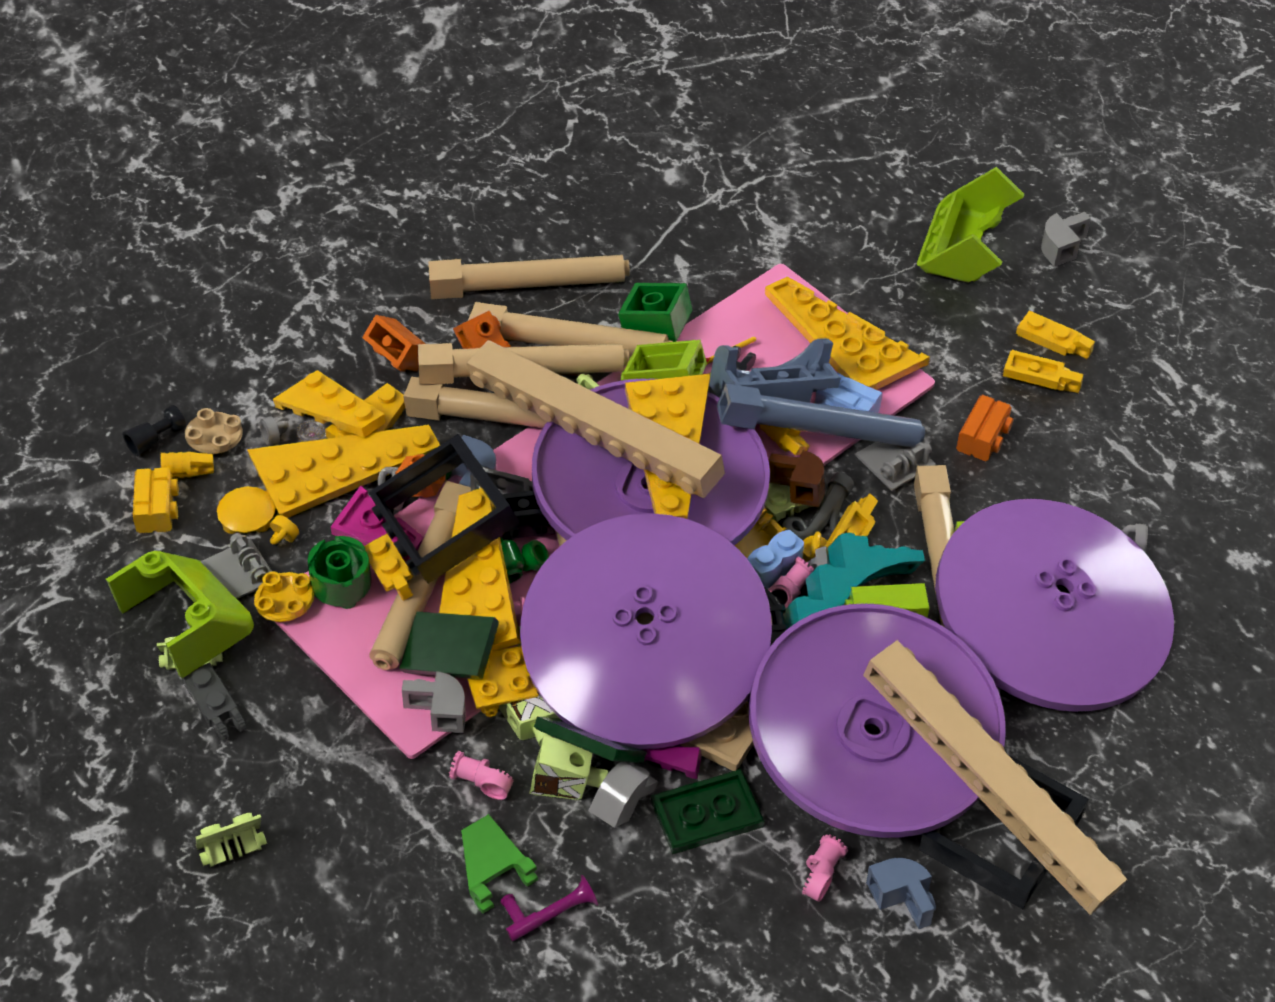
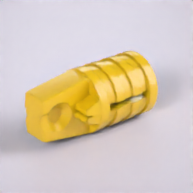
[760,424,810,455]
[161,451,214,478]

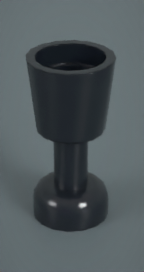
[122,405,186,457]

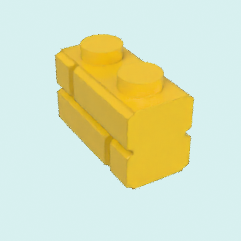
[133,467,179,533]

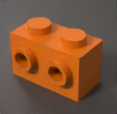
[453,310,511,349]
[362,314,425,372]

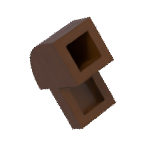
[768,450,825,507]

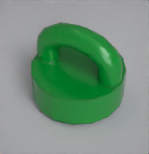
[521,540,549,572]

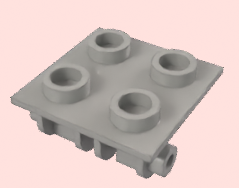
[855,442,936,491]
[200,533,272,599]

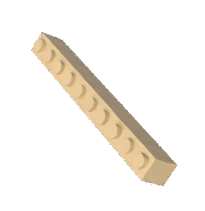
[467,340,725,498]
[863,640,1127,915]

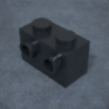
[494,490,555,540]

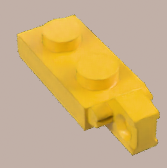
[1016,311,1095,359]
[1003,350,1084,393]
[825,493,878,548]
[364,534,413,601]

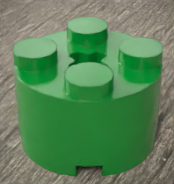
[308,536,372,609]

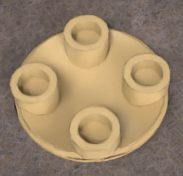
[185,408,243,454]

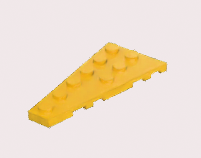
[765,276,930,390]
[625,373,711,519]
[247,425,440,518]
[439,488,521,651]

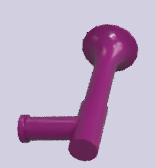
[500,875,598,942]

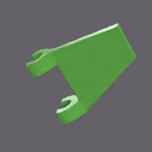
[461,814,538,914]

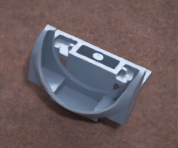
[709,338,841,402]

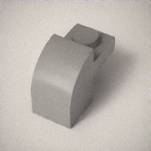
[1041,212,1091,267]
[402,671,466,733]
[588,762,658,828]

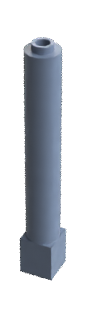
[717,383,925,448]

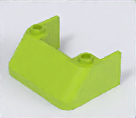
[917,167,1024,282]
[106,551,254,678]

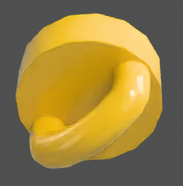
[269,515,299,545]
[803,531,827,562]

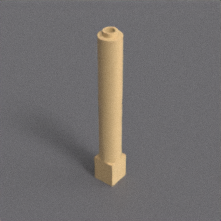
[428,255,630,299]
[468,302,673,357]
[418,343,629,385]
[403,377,547,428]
[914,465,955,627]
[369,481,471,670]

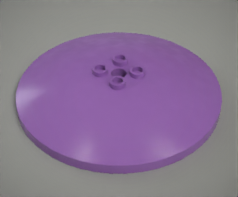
[532,379,770,545]
[935,499,1174,712]
[520,513,772,749]
[749,604,1005,838]

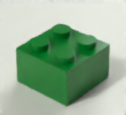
[618,283,693,342]

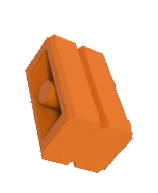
[956,395,1014,462]

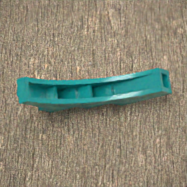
[784,533,925,628]

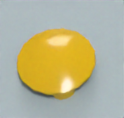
[217,486,276,534]
[254,571,314,622]

